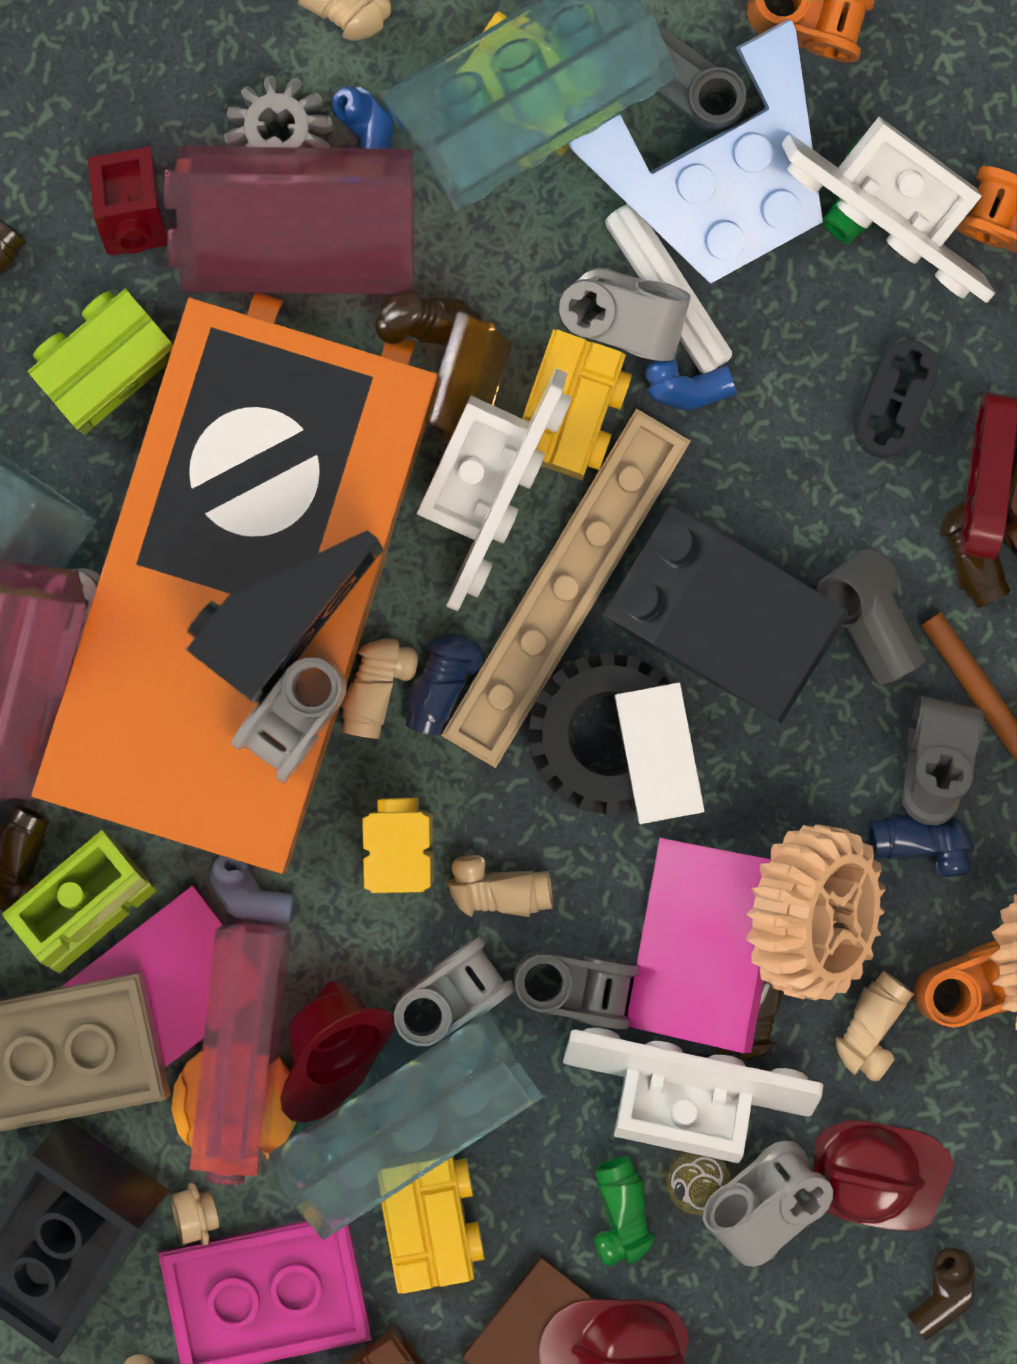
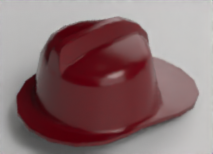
[280,981,395,1123]
[813,1120,954,1231]
[538,1299,689,1364]

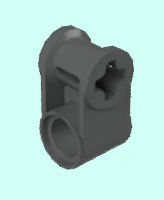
[902,695,984,825]
[514,950,640,1029]

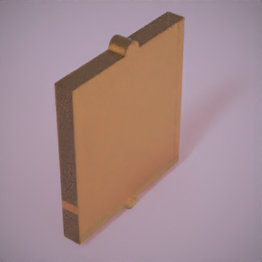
[424,312,513,440]

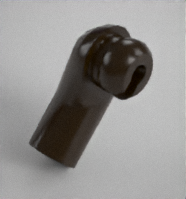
[907,1247,975,1341]

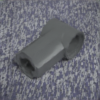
[624,23,746,139]
[816,549,926,686]

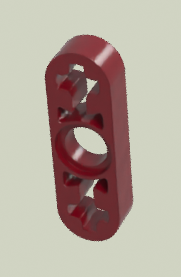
[960,392,1017,561]

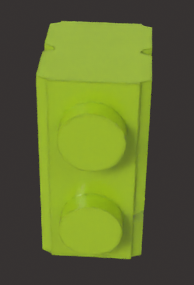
[27,289,173,435]
[2,830,158,974]

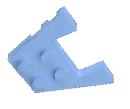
[567,20,823,283]

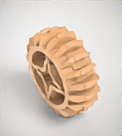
[746,824,885,1000]

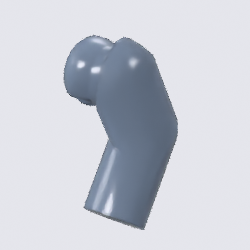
[210,855,294,925]

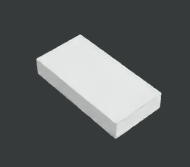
[614,683,704,824]

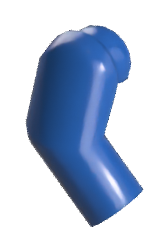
[331,86,394,178]
[644,359,737,411]

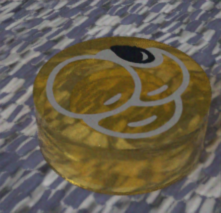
[666,1151,731,1215]

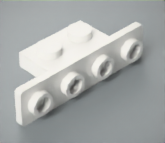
[781,117,996,303]
[417,368,572,612]
[563,1028,823,1163]

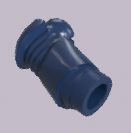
[405,633,484,735]
[868,813,974,877]

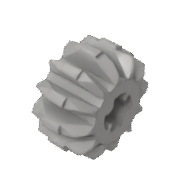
[224,76,333,187]

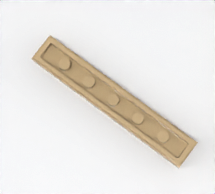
[441,409,691,768]

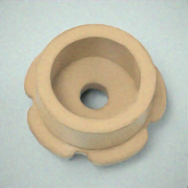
[170,1183,219,1246]

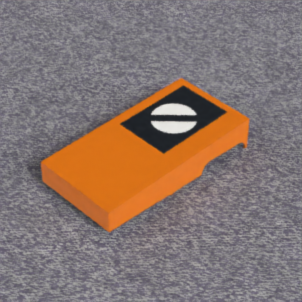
[31,292,440,874]

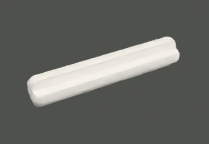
[605,204,732,373]

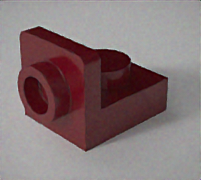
[88,147,168,255]

